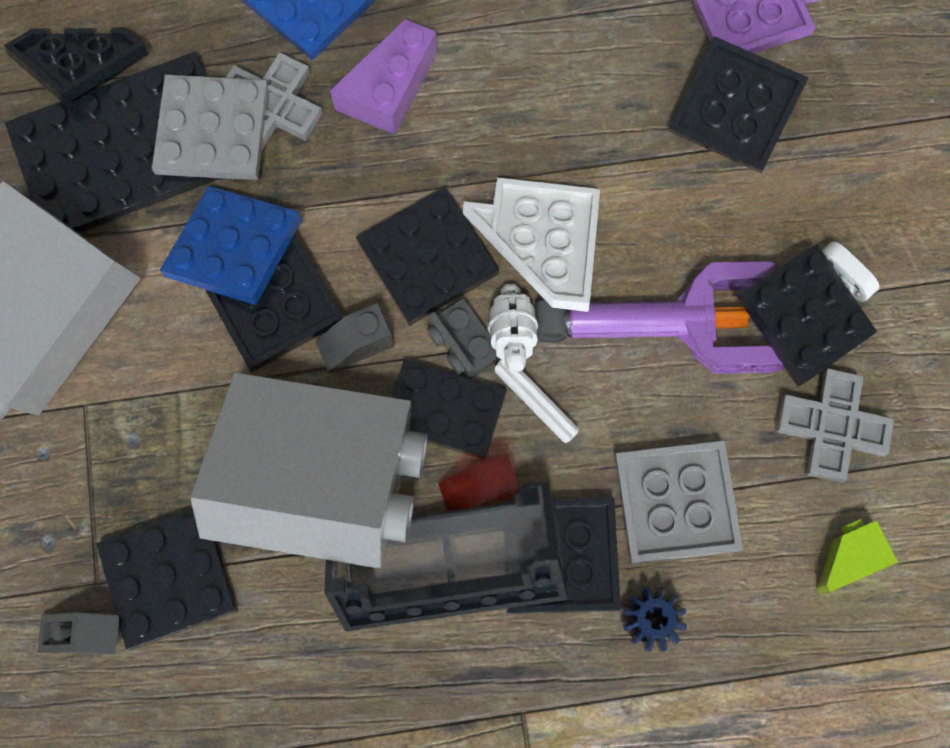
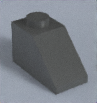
[316,303,394,374]
[37,612,121,655]

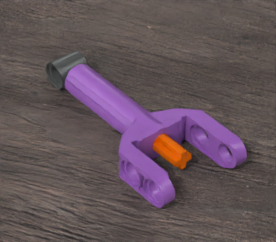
[535,261,785,374]

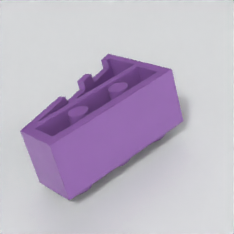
[330,19,437,135]

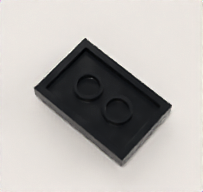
[391,359,507,460]

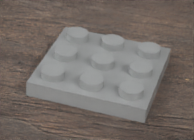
[152,75,269,180]
[615,441,743,565]

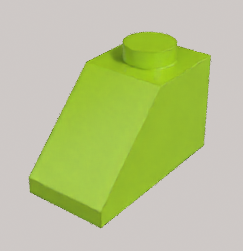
[817,519,898,595]

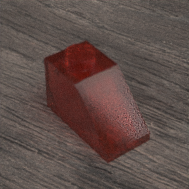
[438,453,520,511]

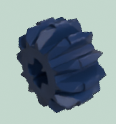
[622,587,687,652]

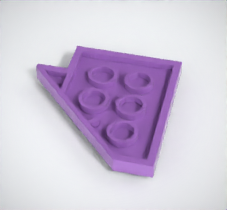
[691,0,818,53]

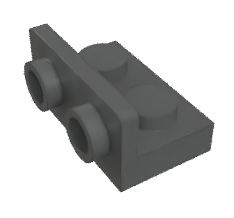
[426,298,501,379]

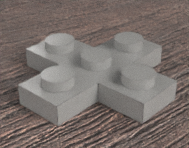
[225,52,323,151]
[777,369,894,483]

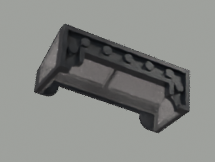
[324,481,568,631]

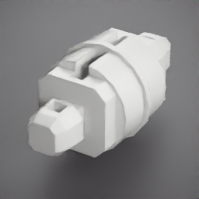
[488,284,538,372]

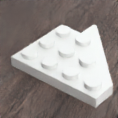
[463,178,600,312]

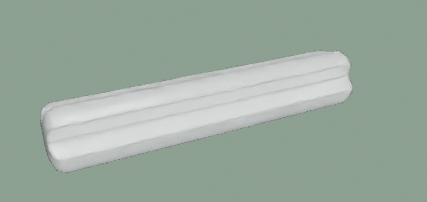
[495,359,579,443]

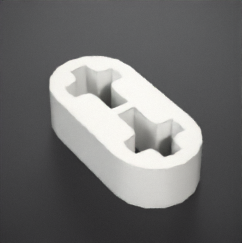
[822,241,879,302]

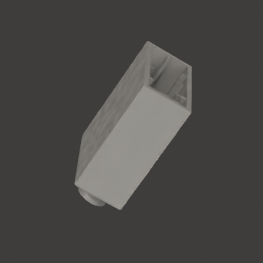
[0,181,141,420]
[190,373,428,569]

